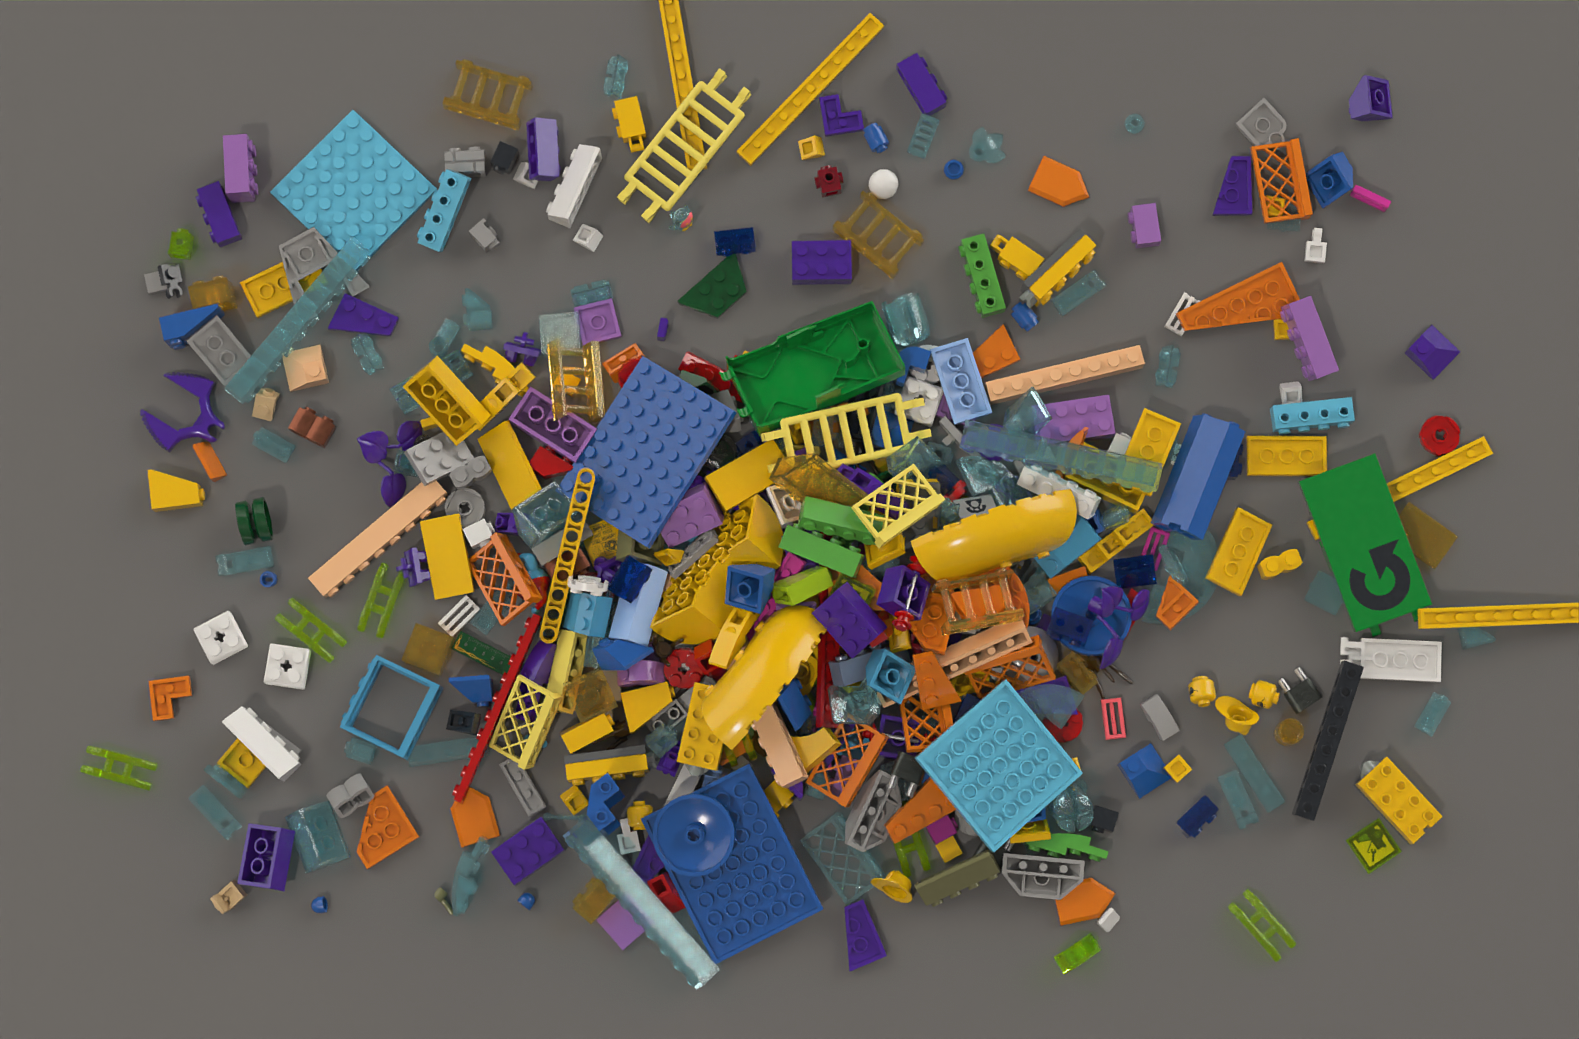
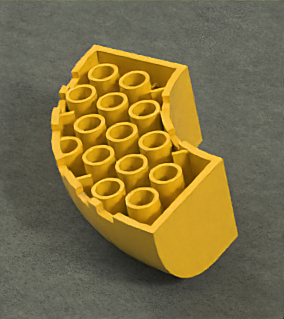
[910,489,1077,586]
[650,494,784,644]
[701,605,827,750]

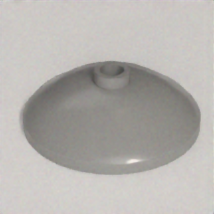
[1001,626,1058,682]

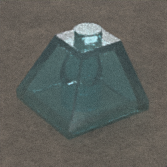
[1003,387,1052,443]
[886,436,942,482]

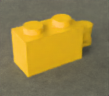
[612,96,646,153]
[989,234,1045,281]

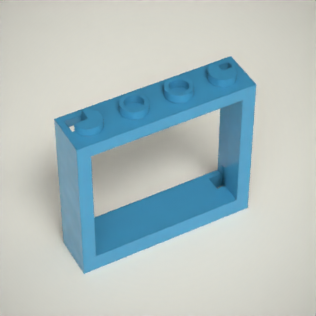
[340,655,444,761]

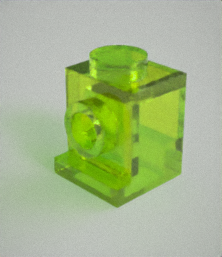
[168,228,194,260]

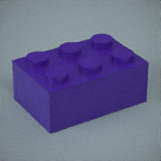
[792,240,852,285]
[812,582,888,659]
[491,817,565,886]
[237,823,295,891]

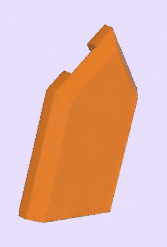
[1028,156,1089,207]
[450,787,500,848]
[1055,878,1116,926]

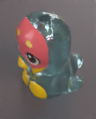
[669,205,693,231]

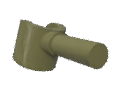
[434,887,454,915]

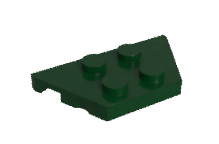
[677,251,747,319]

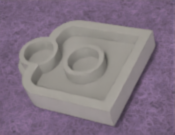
[1234,98,1286,150]

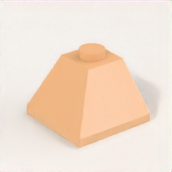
[282,345,329,392]

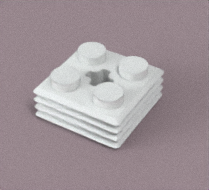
[894,376,943,427]
[194,611,248,665]
[264,644,311,690]

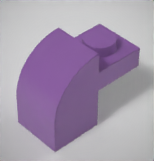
[617,660,665,687]

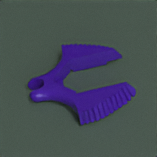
[140,372,225,453]

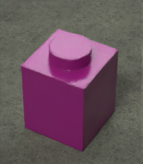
[925,815,958,845]

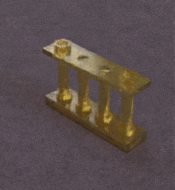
[442,59,533,131]
[832,191,924,279]
[546,338,605,423]
[931,568,1025,636]

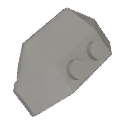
[845,770,902,852]
[1002,853,1085,900]

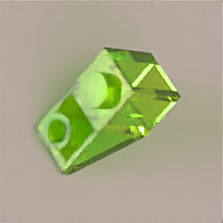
[1053,933,1102,975]

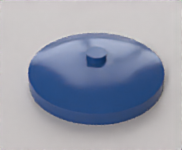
[1051,576,1132,656]
[653,794,735,876]

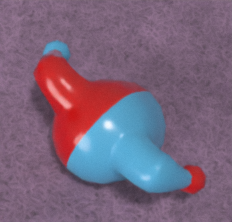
[513,553,550,614]

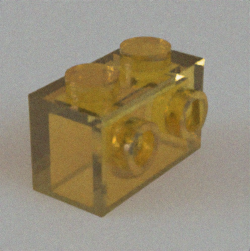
[1056,651,1098,697]
[572,876,617,924]

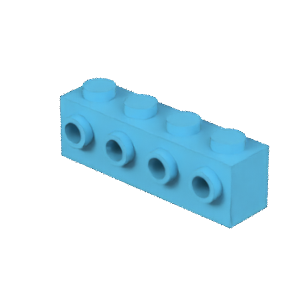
[417,169,472,252]
[1270,397,1355,435]

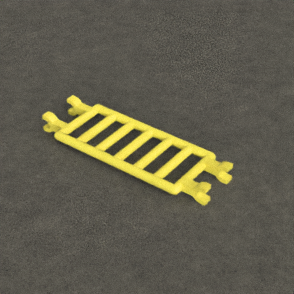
[617,68,752,224]
[760,393,932,478]

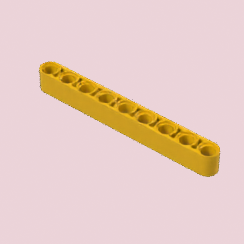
[540,467,595,643]

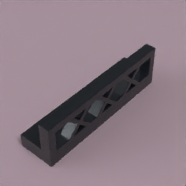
[840,384,885,440]

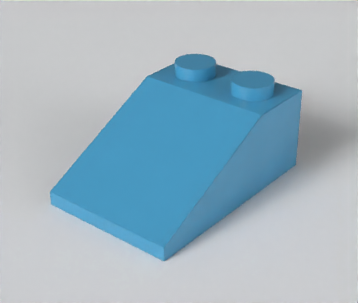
[1034,514,1101,579]
[560,587,613,638]

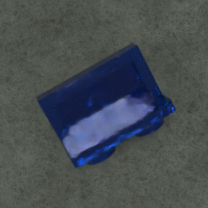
[714,227,756,257]
[608,555,653,604]
[1176,795,1219,838]

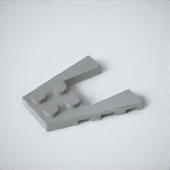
[279,227,369,325]

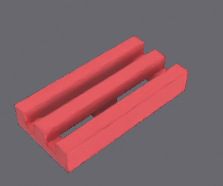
[1100,698,1126,740]

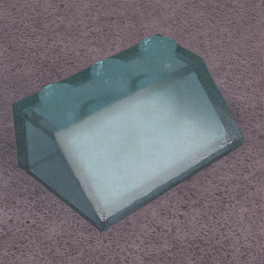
[512,481,579,549]
[285,801,351,874]

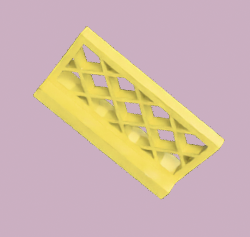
[851,464,945,548]
[489,674,563,770]

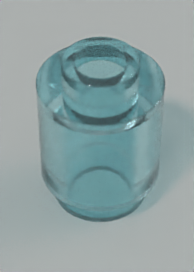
[1099,504,1131,530]

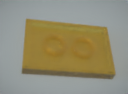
[1399,502,1458,569]

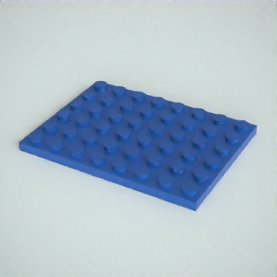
[556,356,737,549]
[641,763,824,965]

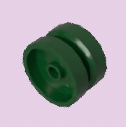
[235,497,273,546]

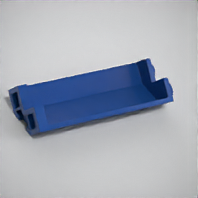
[1151,413,1246,540]
[587,773,625,838]

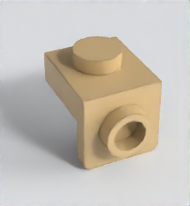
[252,388,280,421]
[210,879,247,914]

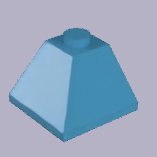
[865,649,915,704]

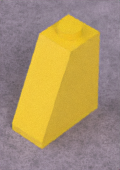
[148,469,205,512]
[620,681,676,734]
[560,712,615,754]

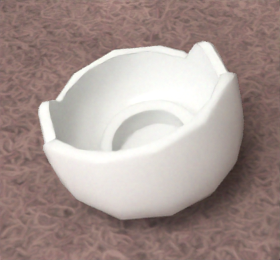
[868,169,899,199]

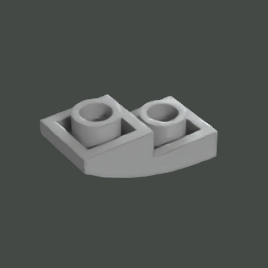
[1140,694,1180,741]

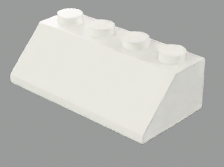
[546,144,602,228]
[222,706,302,782]

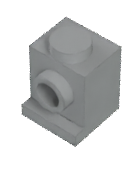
[469,218,500,252]

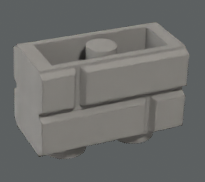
[444,147,486,177]

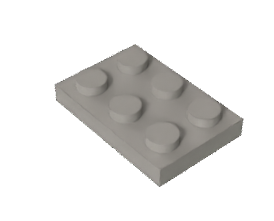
[186,315,255,386]
[404,432,474,486]

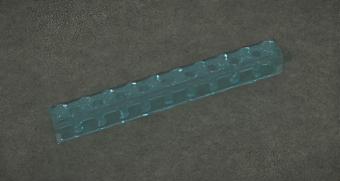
[224,236,371,404]
[959,419,1162,493]
[563,816,720,989]

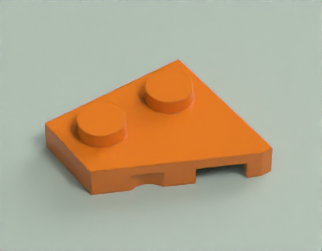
[1156,575,1199,631]

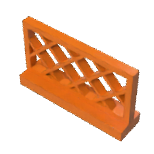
[1250,138,1313,224]
[469,532,543,626]
[965,635,1056,700]
[899,695,953,753]
[805,712,889,807]

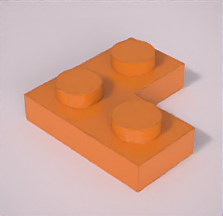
[149,676,192,721]

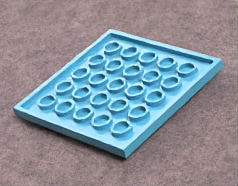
[270,110,437,272]
[915,679,1083,852]

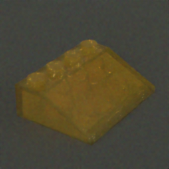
[769,453,871,507]

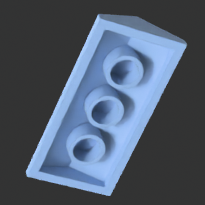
[930,338,992,425]
[608,562,668,646]

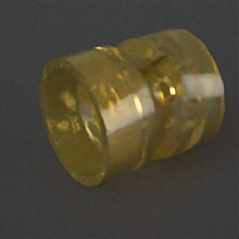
[1274,718,1304,746]

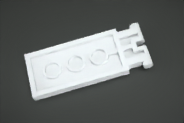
[1340,637,1442,682]

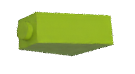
[771,566,834,606]

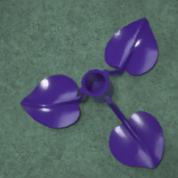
[357,420,423,507]
[1088,586,1150,669]

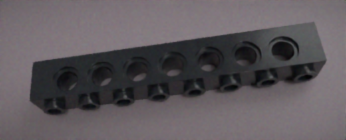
[1292,661,1364,821]

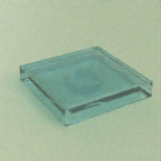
[539,312,582,355]

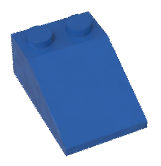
[159,304,225,350]

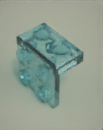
[828,677,880,725]

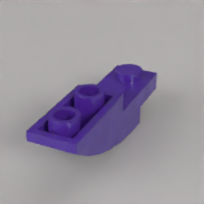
[831,464,909,520]
[515,640,557,722]

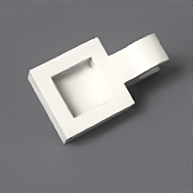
[1304,228,1327,263]
[617,818,641,855]

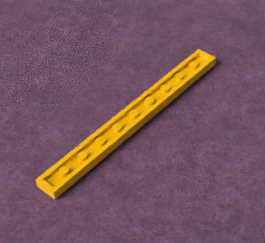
[659,0,708,171]
[736,13,884,166]
[1306,436,1493,541]
[1418,603,1579,629]

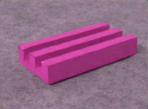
[1350,185,1391,212]
[1138,527,1170,571]

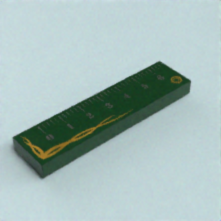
[451,631,524,675]

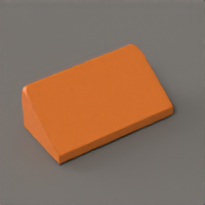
[602,343,645,383]
[192,442,227,482]
[1046,566,1088,598]

